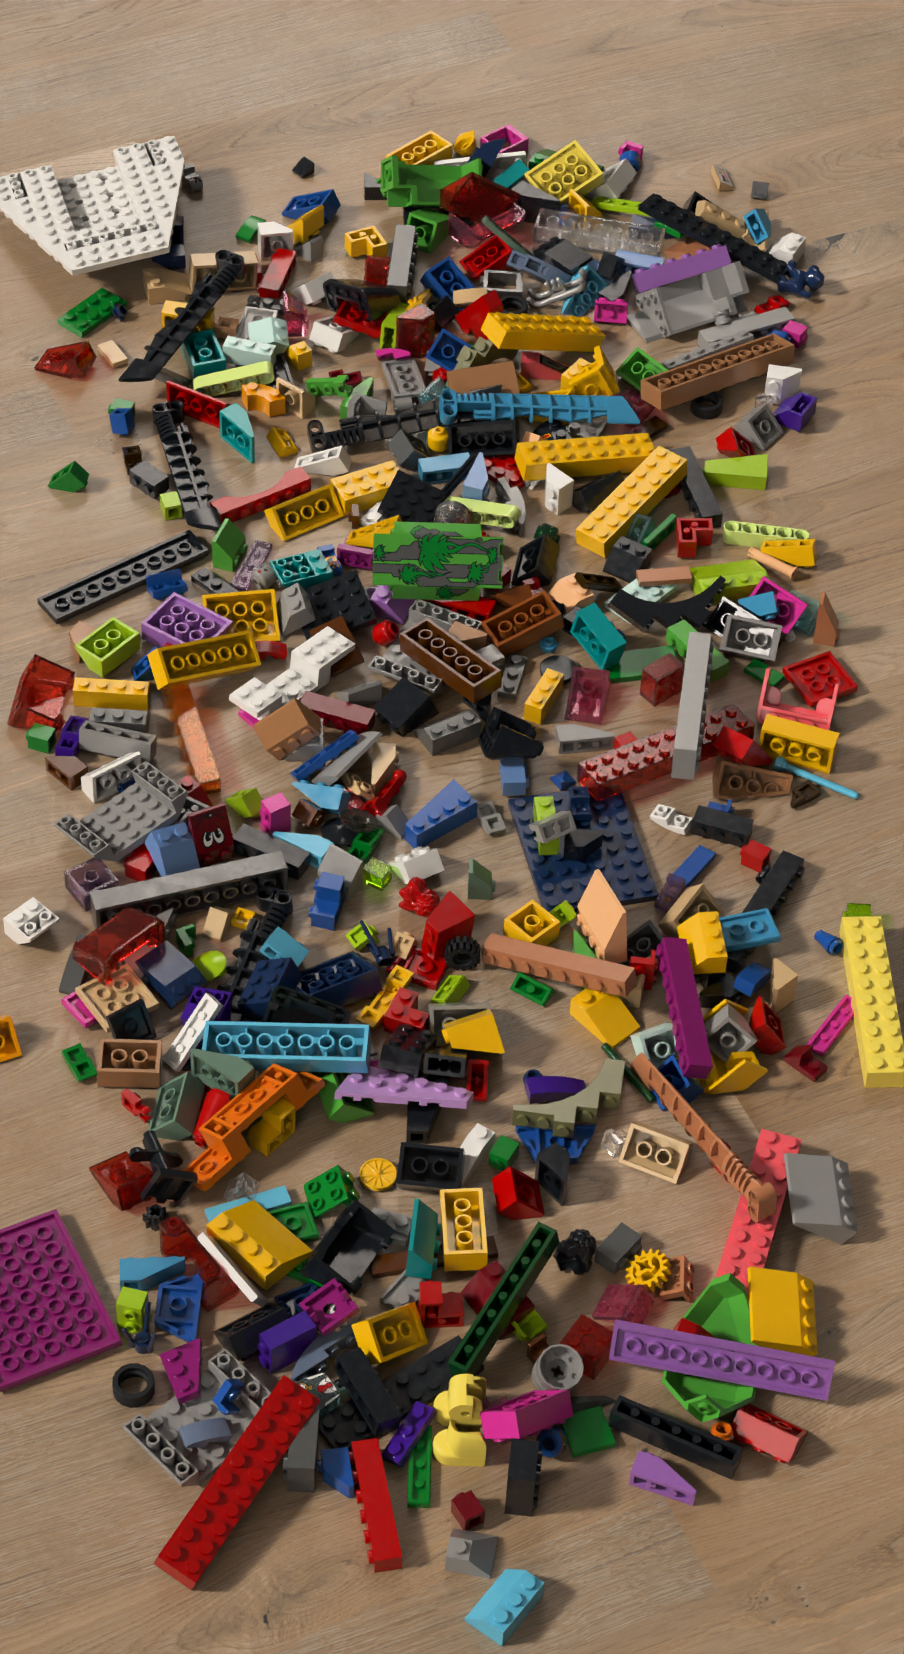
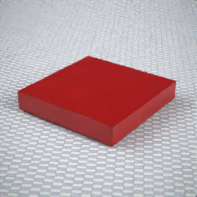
[403,946,449,991]

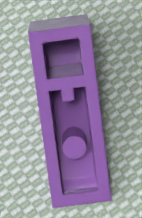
[629,1451,697,1506]

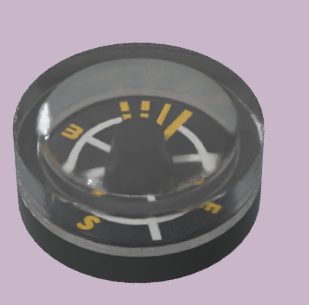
[434,501,470,524]

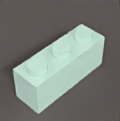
[223,336,276,366]

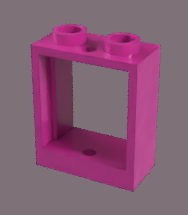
[480,124,529,154]

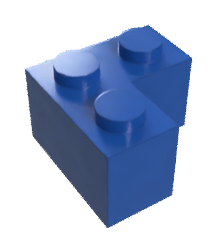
[308,872,345,931]

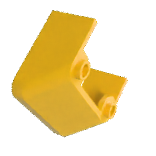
[698,999,768,1095]

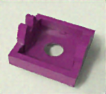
[299,1278,360,1337]

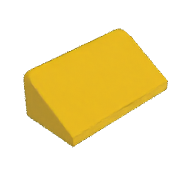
[266,427,299,457]

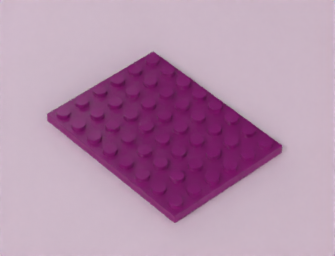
[0,1209,122,1392]

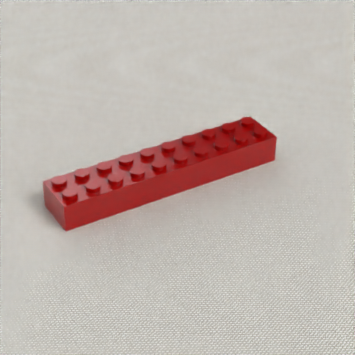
[154,1375,321,1590]

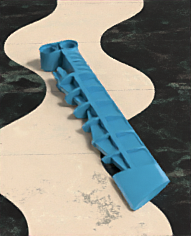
[439,388,640,425]

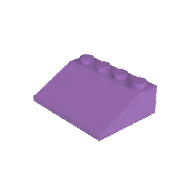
[141,592,233,647]

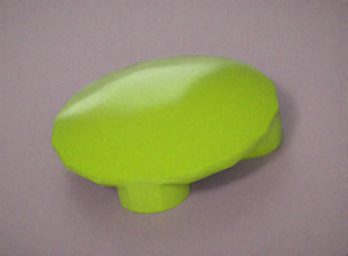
[192,951,227,981]

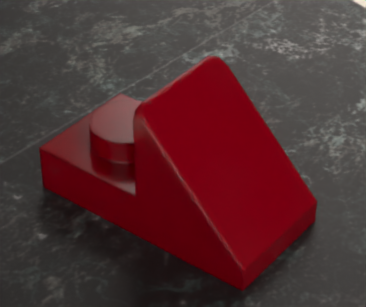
[783,1045,828,1082]

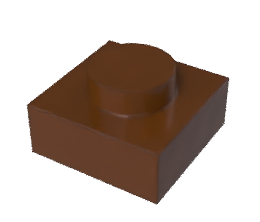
[348,504,359,529]

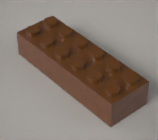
[400,617,502,704]

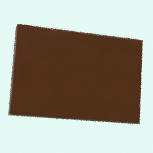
[309,616,365,677]

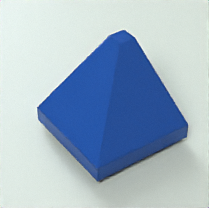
[550,770,576,791]

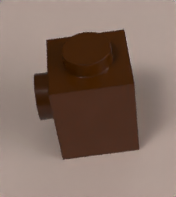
[292,799,327,829]

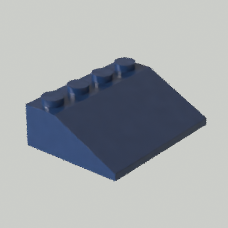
[295,951,383,1007]

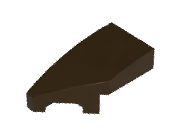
[790,780,821,809]

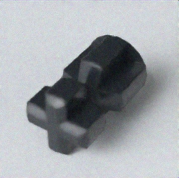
[755,865,770,884]

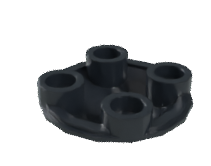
[321,817,359,847]

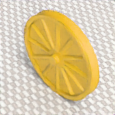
[359,1158,397,1191]

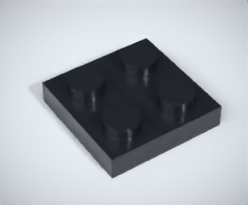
[106,999,157,1040]

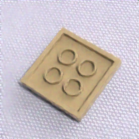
[75,963,159,1033]

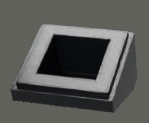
[292,156,314,179]

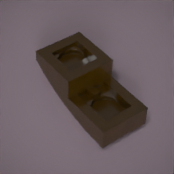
[122,445,142,475]

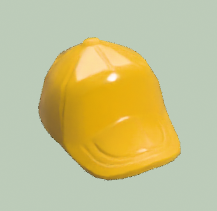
[453,130,477,157]

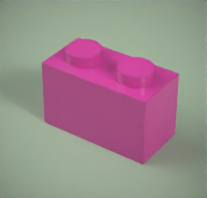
[260,792,291,836]

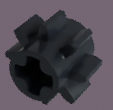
[142,1204,169,1231]

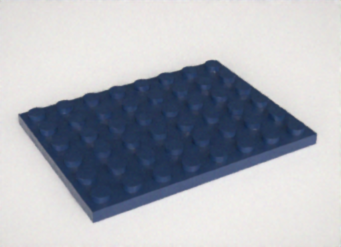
[508,783,659,913]

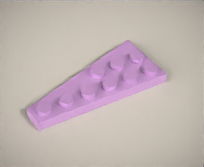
[334,1066,474,1109]

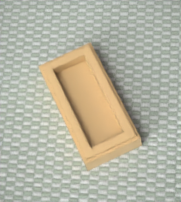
[97,340,128,368]

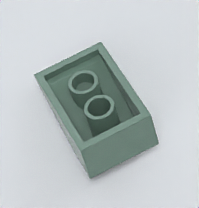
[190,1048,254,1100]

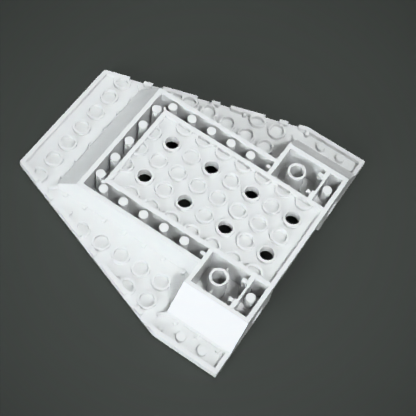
[0,136,185,276]

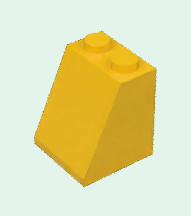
[441,1009,505,1054]

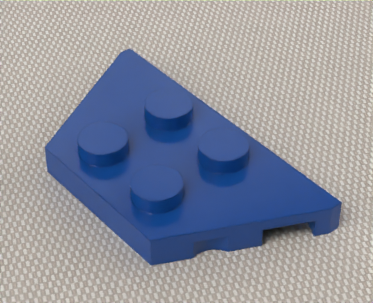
[515,1125,596,1163]
[154,1270,205,1342]

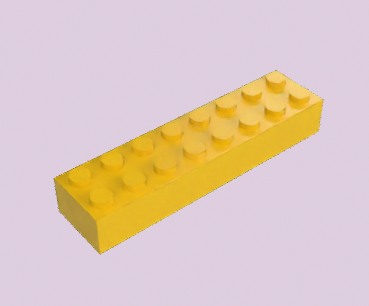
[481,312,606,352]
[514,433,655,481]
[576,446,688,558]

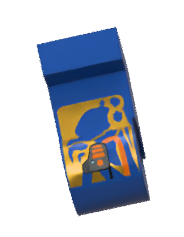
[317,544,342,576]

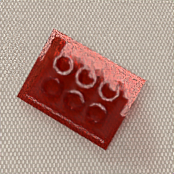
[440,172,520,228]

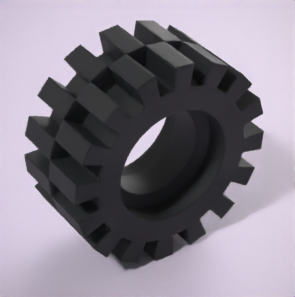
[444,936,481,971]

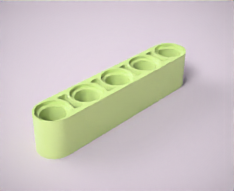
[193,361,274,397]
[444,496,522,528]
[722,521,809,548]

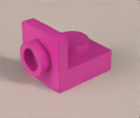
[618,140,644,161]

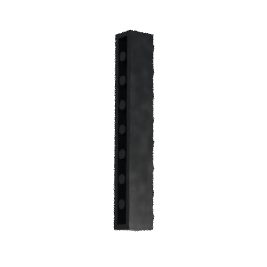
[726,850,805,974]

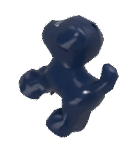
[777,260,825,298]

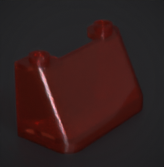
[7,654,75,731]
[72,907,165,986]
[159,1217,239,1312]

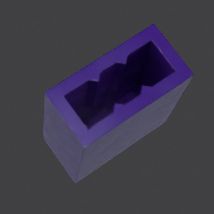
[258,1310,317,1374]

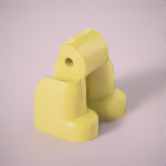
[432,1374,487,1467]

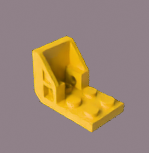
[568,345,620,396]

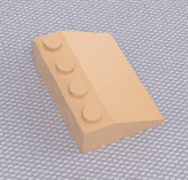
[575,869,627,963]

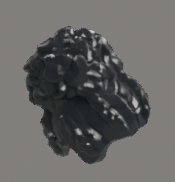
[553,1229,597,1275]

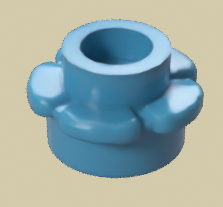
[540,637,558,653]

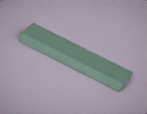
[482,215,534,256]

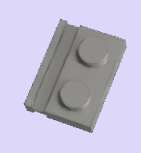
[372,1207,412,1246]
[380,1269,426,1309]

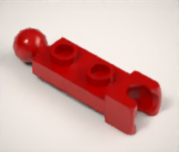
[362,769,407,820]

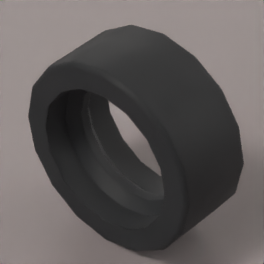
[500,295,528,314]
[690,391,723,420]
[112,1363,155,1408]

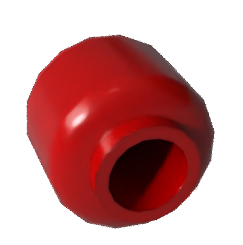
[372,620,400,647]

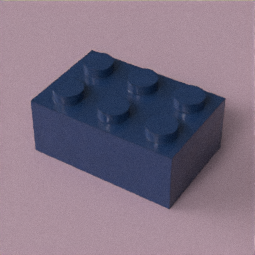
[237,957,302,1021]

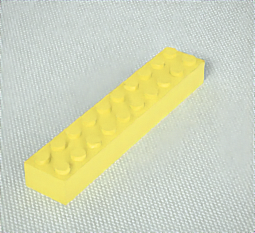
[839,916,904,1088]

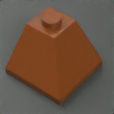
[484,584,533,608]

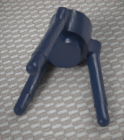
[360,920,395,966]
[122,1301,157,1354]

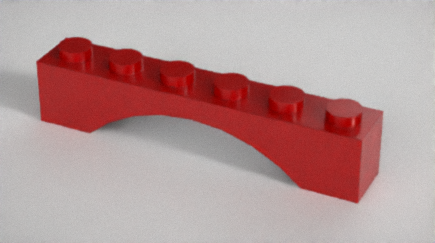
[210,466,311,523]

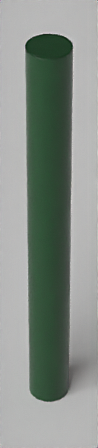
[601,1043,656,1103]

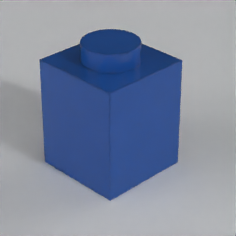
[109,408,135,436]

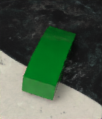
[348,824,385,870]

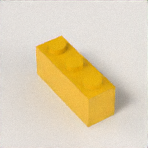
[524,668,564,725]

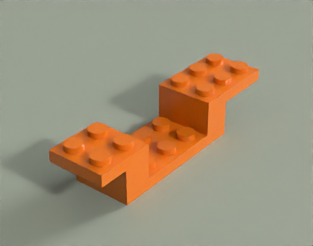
[182,1063,325,1192]

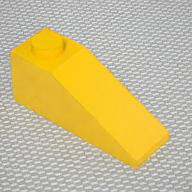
[760,539,818,568]

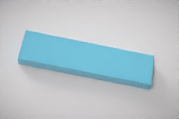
[204,1185,292,1223]

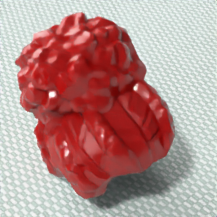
[398,877,440,918]

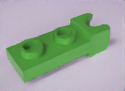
[305,375,353,397]

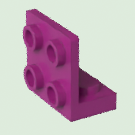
[337,538,373,570]

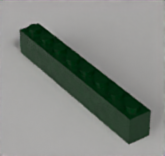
[448,1221,560,1376]

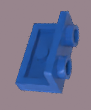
[146,569,188,600]

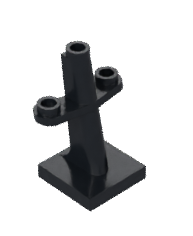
[128,1130,198,1206]

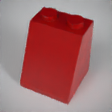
[421,891,475,960]

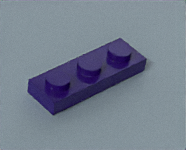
[381,1401,437,1467]

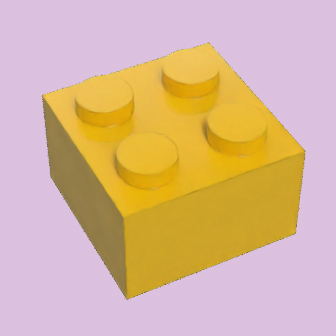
[503,899,560,946]

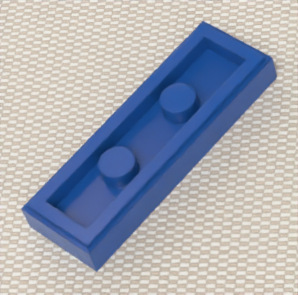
[668,845,716,892]

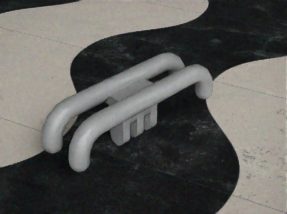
[526,268,587,308]

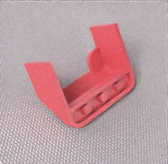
[756,667,841,730]

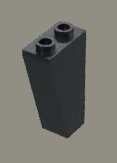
[406,1072,450,1144]

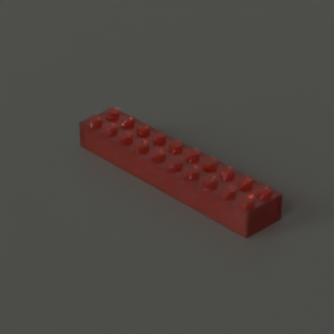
[577,704,755,801]

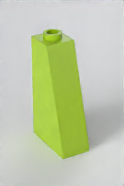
[379,302,411,349]
[701,454,768,490]

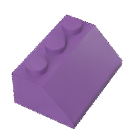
[370,585,416,625]

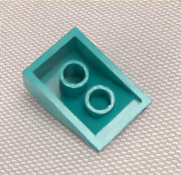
[220,403,255,464]

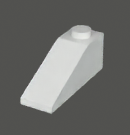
[294,446,352,476]
[460,1123,495,1186]

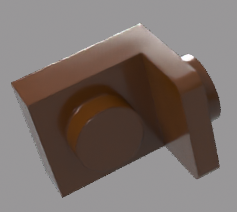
[527,1333,550,1364]

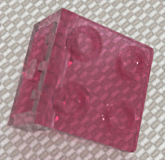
[592,1284,655,1324]

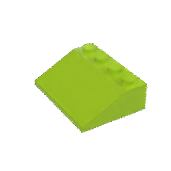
[689,559,770,606]

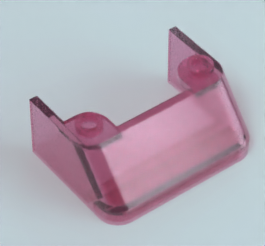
[448,190,526,248]

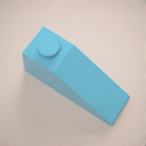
[273,831,334,869]

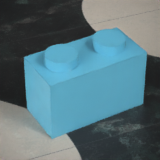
[259,926,309,967]

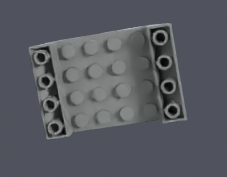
[368,599,482,695]
[54,761,188,862]
[122,1349,271,1487]

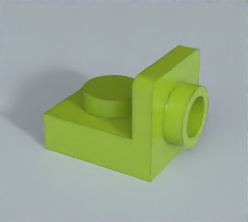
[345,921,380,952]

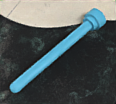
[773,756,859,799]

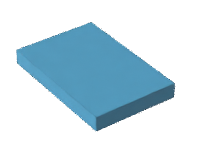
[719,908,781,952]

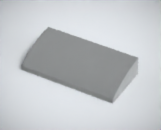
[312,731,382,786]

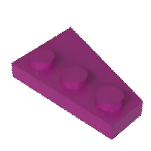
[159,1338,203,1405]

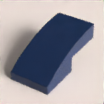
[568,787,592,821]

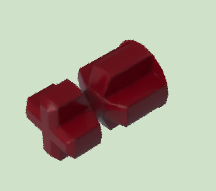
[386,956,405,974]

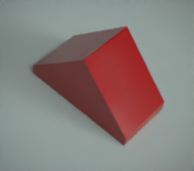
[466,1059,489,1101]

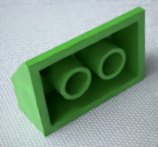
[615,347,668,392]
[312,1072,374,1123]

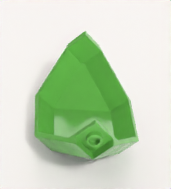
[662,1273,761,1423]

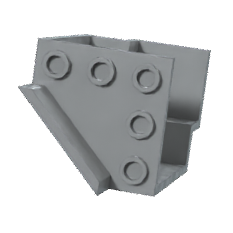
[627,261,750,343]

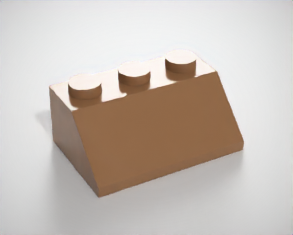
[253,698,321,760]

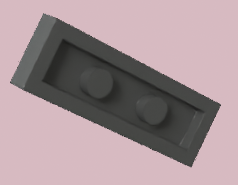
[498,654,528,700]

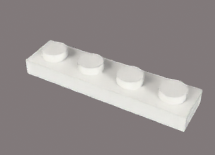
[163,993,223,1072]

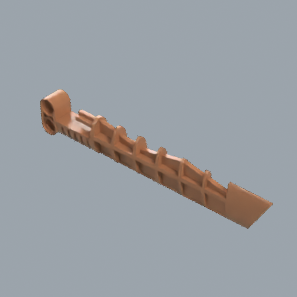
[630,1052,777,1223]

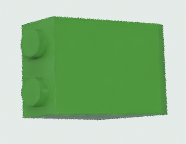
[407,208,454,253]

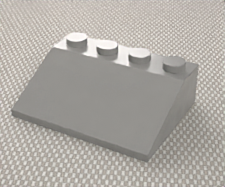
[784,1153,858,1244]

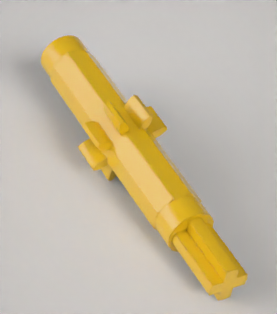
[404,288,433,321]

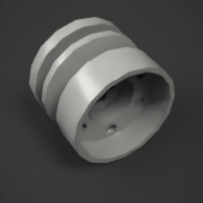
[531,1344,584,1392]

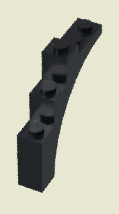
[608,575,726,632]

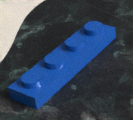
[290,730,359,782]

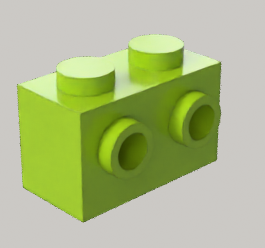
[116,1286,152,1333]

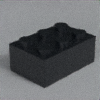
[378,1024,438,1078]
[396,1142,466,1193]
[504,1438,543,1517]

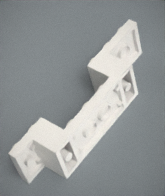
[229,626,355,721]

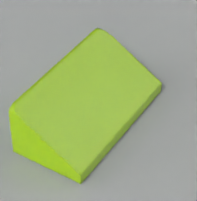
[430,975,470,1003]

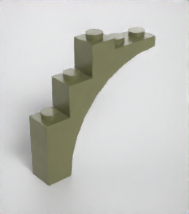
[441,336,519,392]
[512,1058,625,1138]

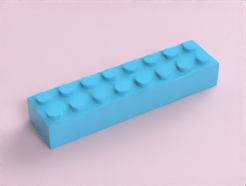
[202,1021,372,1073]

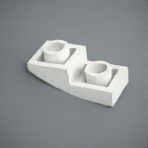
[650,804,693,835]

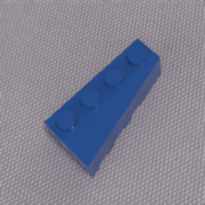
[405,779,477,848]

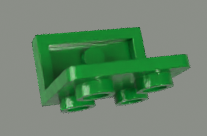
[304,1165,360,1219]

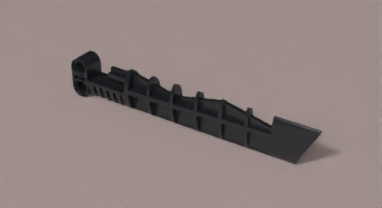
[118,250,246,382]
[307,385,502,453]
[152,400,222,531]
[182,886,293,1071]

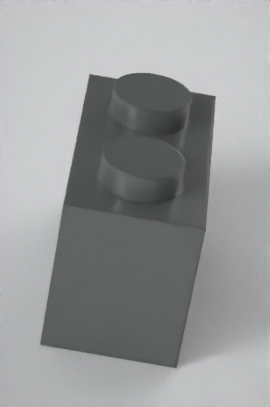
[594,1222,642,1275]

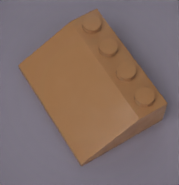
[446,360,520,423]

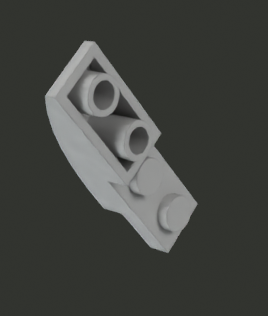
[495,477,525,537]

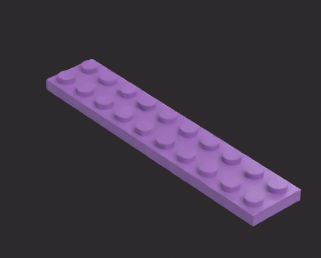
[609,1319,835,1401]

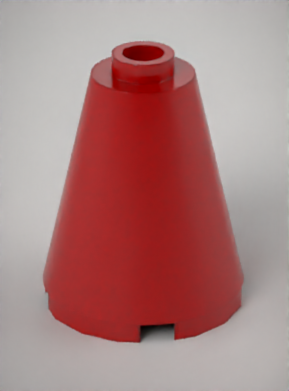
[192,1088,231,1148]

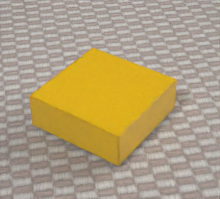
[231,907,257,929]

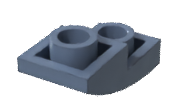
[179,1417,232,1448]

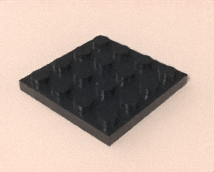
[301,570,378,640]

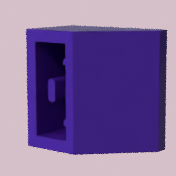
[773,392,817,432]
[180,986,233,1026]

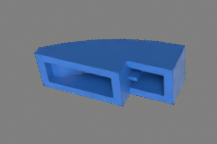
[733,962,772,997]

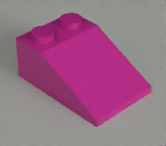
[749,576,808,635]

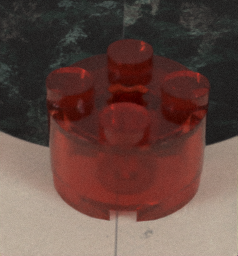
[364,255,390,286]

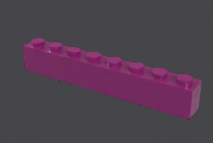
[656,937,713,1079]

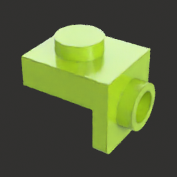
[549,900,577,928]
[511,1309,550,1342]

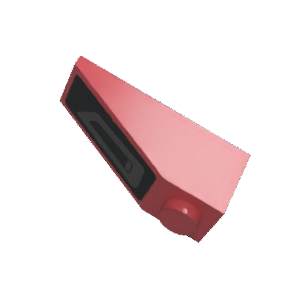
[520,352,569,380]

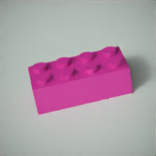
[480,1389,573,1442]

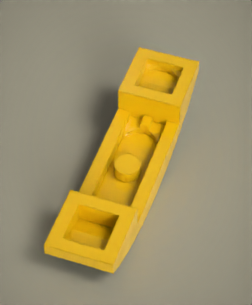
[356,965,414,1030]

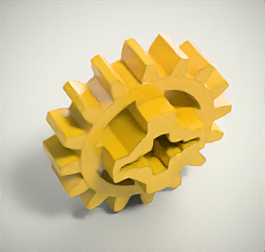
[625,1249,672,1294]

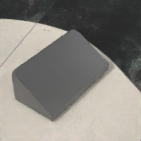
[155,368,192,387]

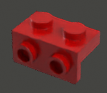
[630,950,659,990]

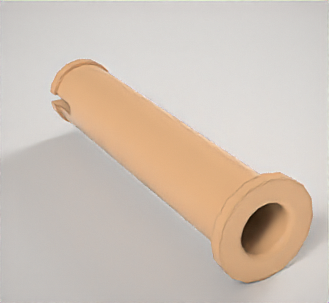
[747,547,799,580]

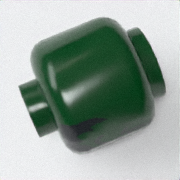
[533,523,561,544]

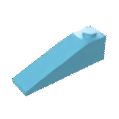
[561,265,609,317]

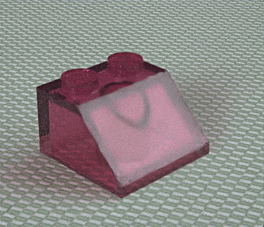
[283,290,309,337]

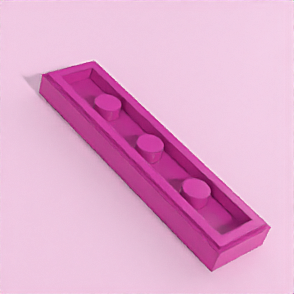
[806,994,854,1057]

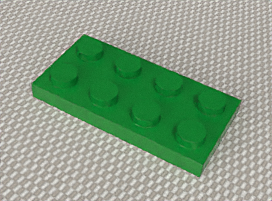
[57,288,127,338]

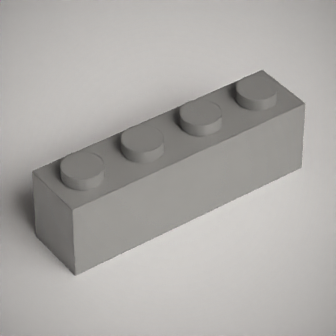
[79,720,157,763]

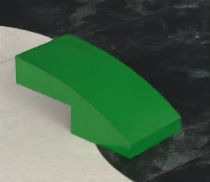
[235,215,266,244]
[61,1043,97,1083]

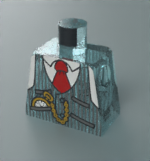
[295,1373,346,1418]

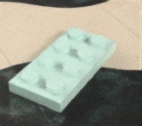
[604,567,678,625]

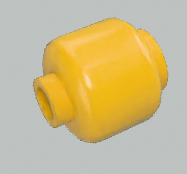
[427,426,449,452]

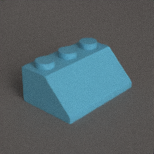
[464,1569,545,1646]

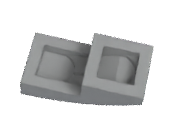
[477,800,506,835]

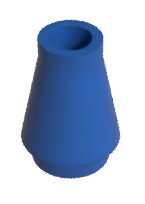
[814,930,843,955]

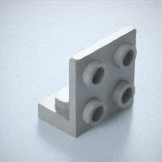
[347,393,387,418]

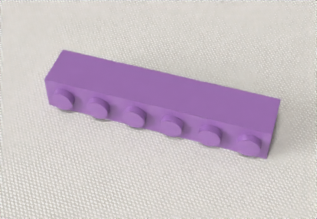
[631,244,732,294]

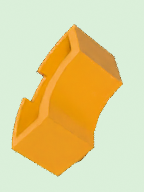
[242,382,286,418]

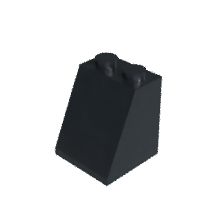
[374,676,439,736]

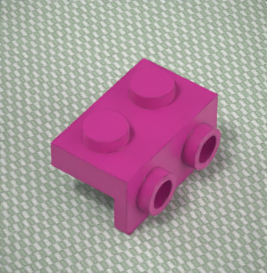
[594,298,628,324]

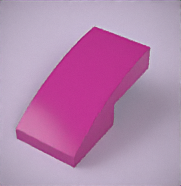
[375,348,412,360]

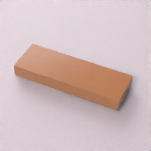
[636,566,692,587]

